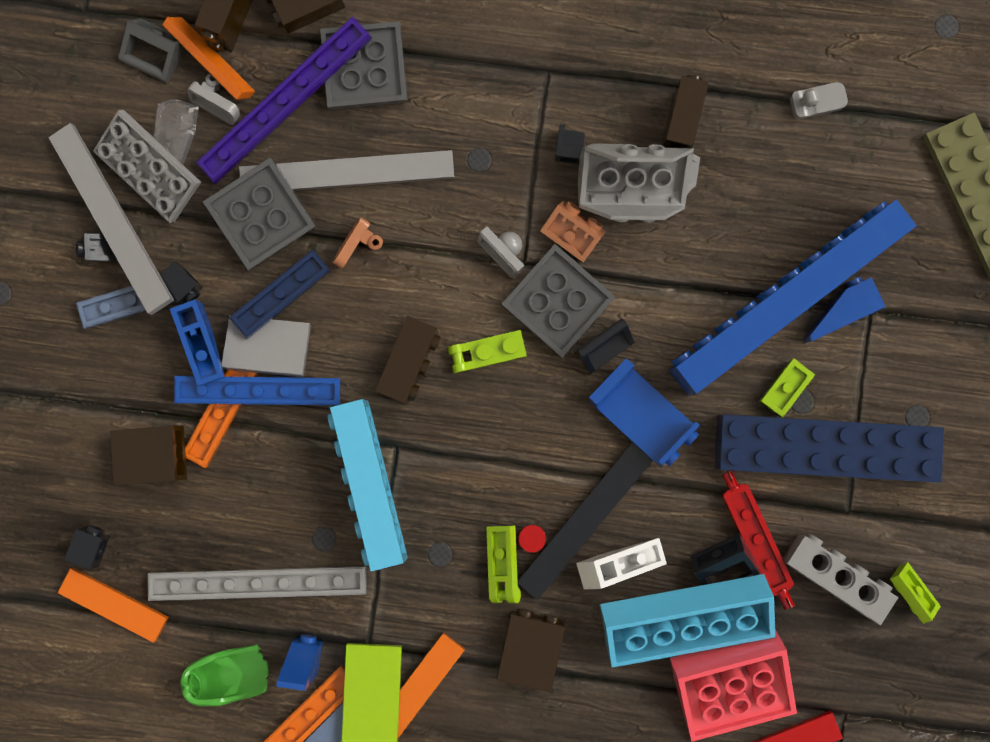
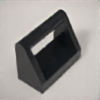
[575,318,635,374]
[691,533,762,585]

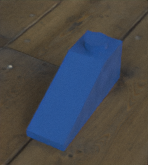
[803,276,886,343]
[170,299,225,386]
[276,634,323,691]

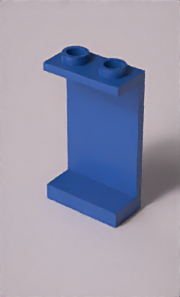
[589,358,700,468]

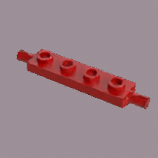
[721,470,795,610]

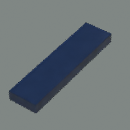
[229,250,331,339]

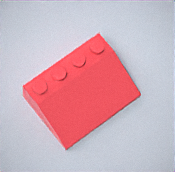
[670,629,797,742]

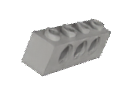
[782,533,899,625]

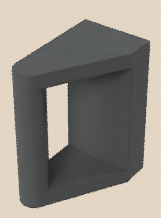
[118,18,185,83]

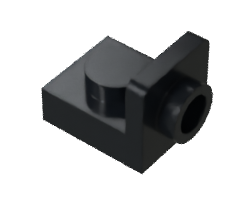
[76,233,118,264]

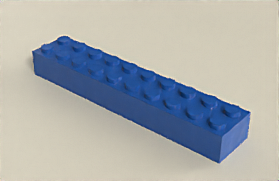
[668,199,917,396]

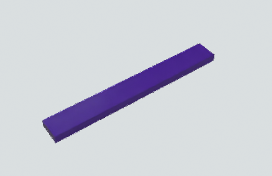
[196,16,372,184]

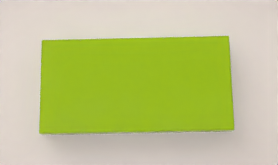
[342,643,402,742]

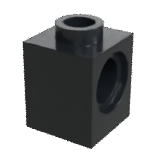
[160,261,203,305]
[64,525,110,570]

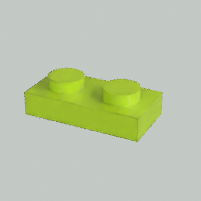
[759,358,815,418]
[890,562,941,624]

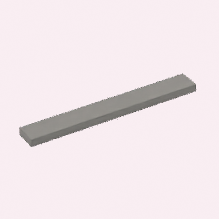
[48,123,174,315]
[239,150,455,191]
[148,566,367,601]

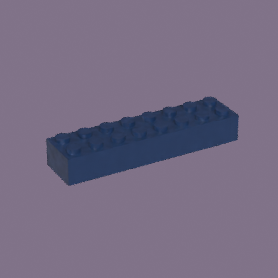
[715,415,944,483]

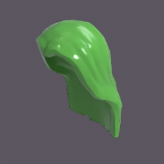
[180,644,269,707]

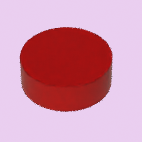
[519,525,546,553]

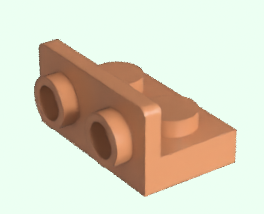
[540,201,606,263]

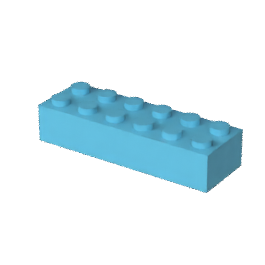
[328,399,408,572]
[600,574,775,668]

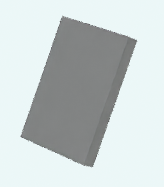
[222,315,311,377]

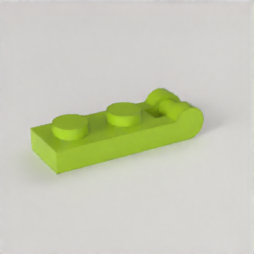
[447,330,527,374]
[486,526,521,603]

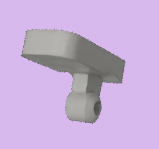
[187,74,240,125]
[790,82,848,120]

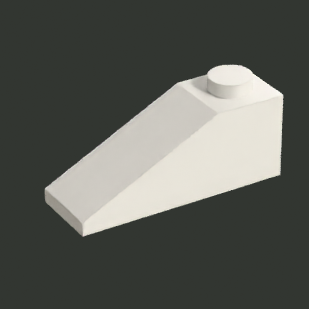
[576,538,667,589]

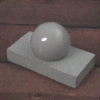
[477,227,524,279]

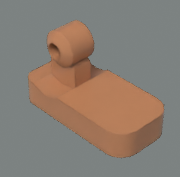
[331,217,383,269]

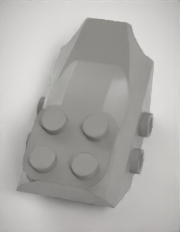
[578,144,700,223]

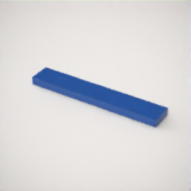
[174,376,340,405]

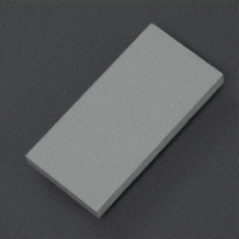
[93,110,201,223]

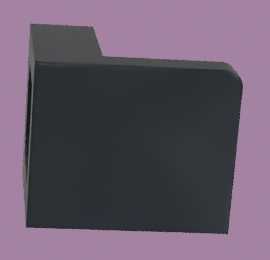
[554,124,585,165]

